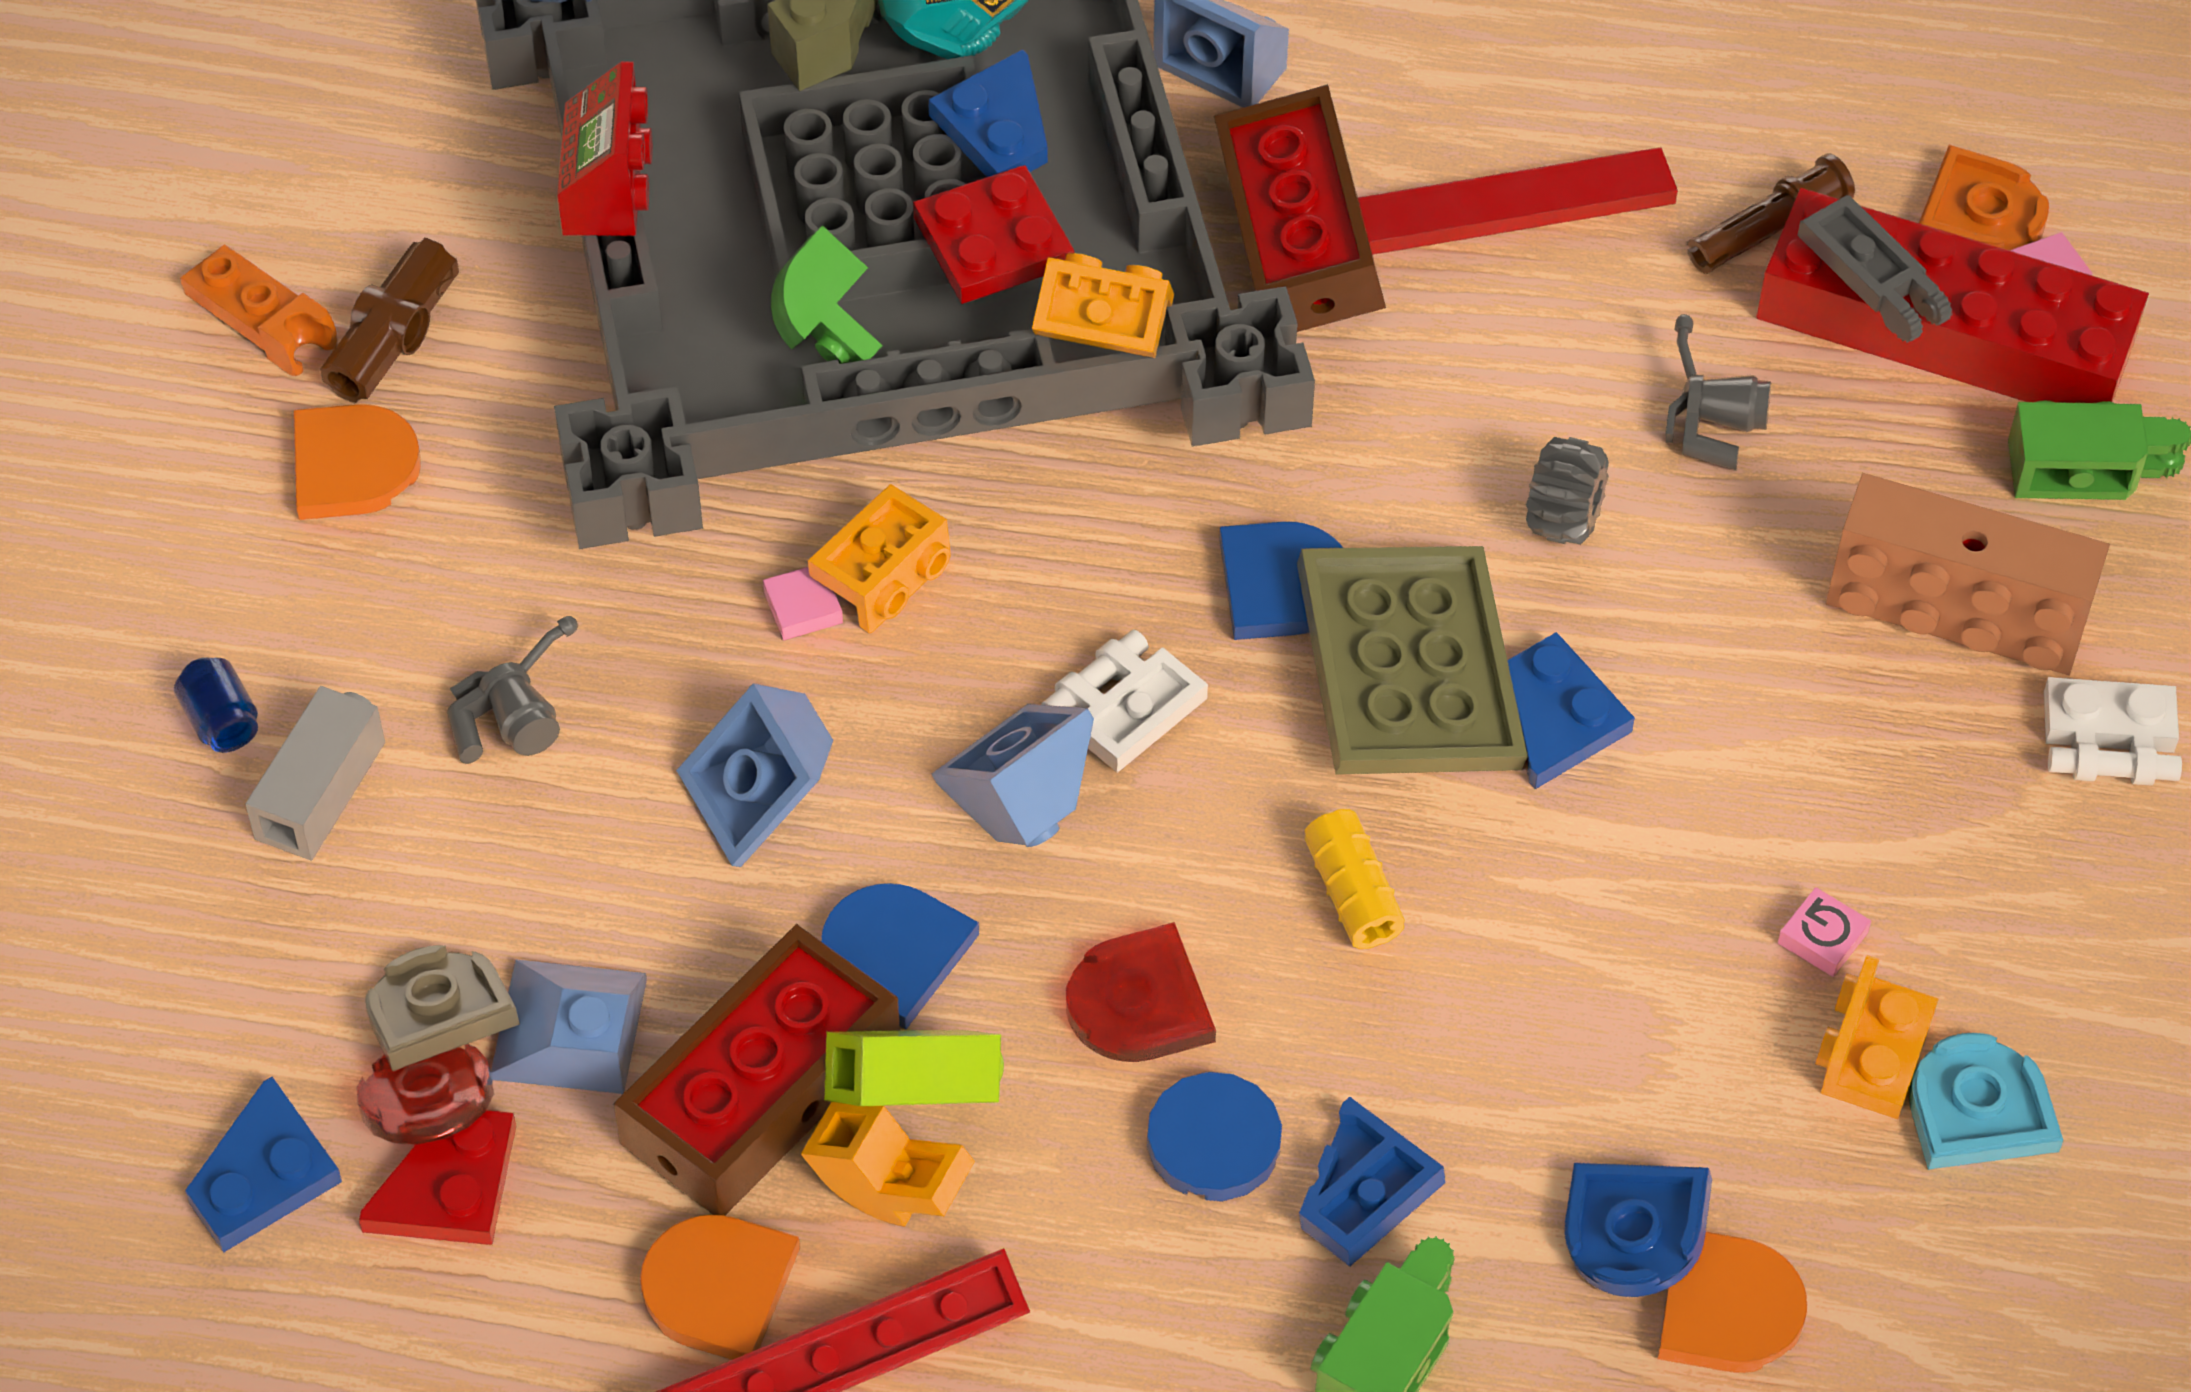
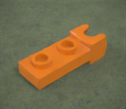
[180,244,337,376]

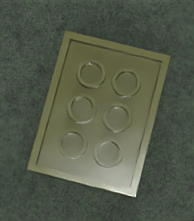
[1297,546,1528,775]

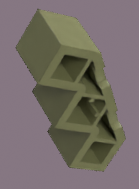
[768,0,878,91]

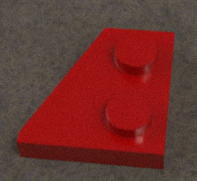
[359,1106,516,1245]

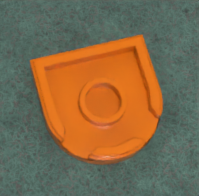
[1919,145,2049,251]
[294,404,421,520]
[641,1215,800,1360]
[1658,1232,1807,1373]

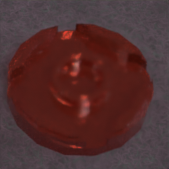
[357,1044,494,1145]

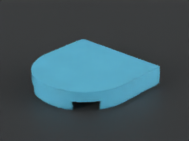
[1909,1033,2064,1170]

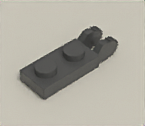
[1797,195,1953,343]

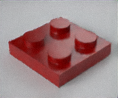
[913,165,1074,304]

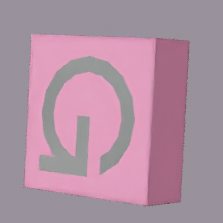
[1778,887,1871,977]

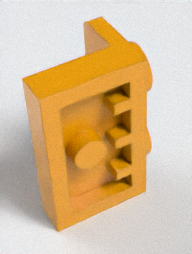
[1032,253,1174,358]
[807,484,951,633]
[1815,955,1939,1119]

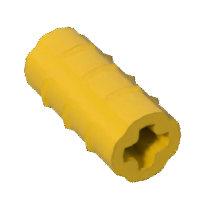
[1304,809,1405,949]

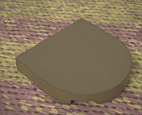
[365,945,520,1071]

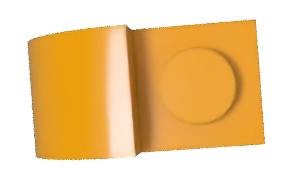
[801,1102,975,1227]

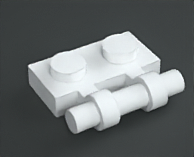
[1041,629,1208,773]
[2044,677,2182,786]

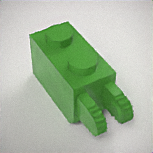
[2008,401,2191,500]
[1311,1236,1455,1392]

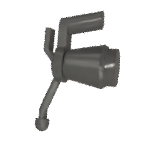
[1666,314,1771,471]
[447,616,578,764]

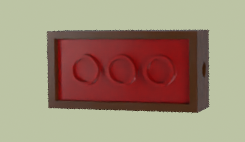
[1214,84,1386,332]
[613,924,900,1216]

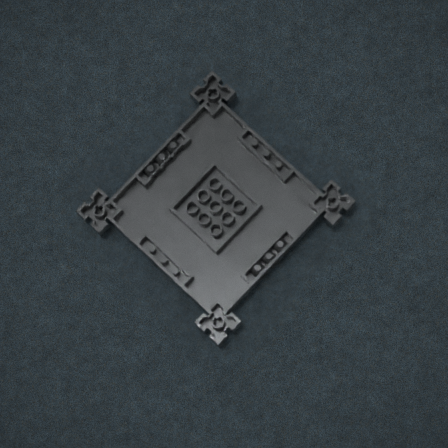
[476,0,1315,549]

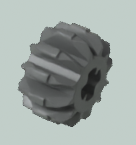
[1526,437,1609,545]

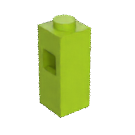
[825,1030,1004,1106]

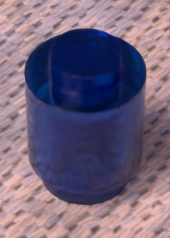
[174,657,258,753]

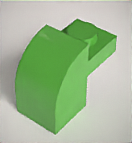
[771,226,883,364]

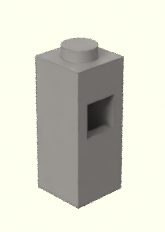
[245,685,385,861]

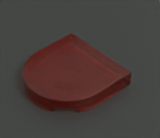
[1066,922,1216,1062]

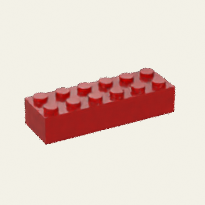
[1756,188,2149,403]

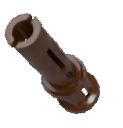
[1687,153,1855,274]

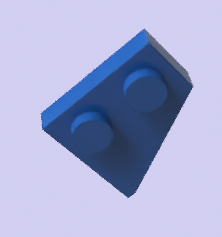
[185,1077,342,1253]

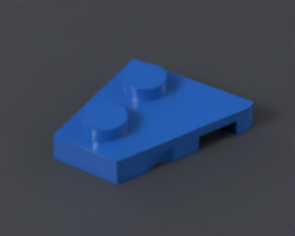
[929,49,1048,177]
[1507,632,1635,789]
[1299,1097,1446,1266]

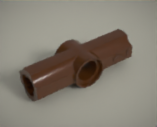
[320,237,459,404]

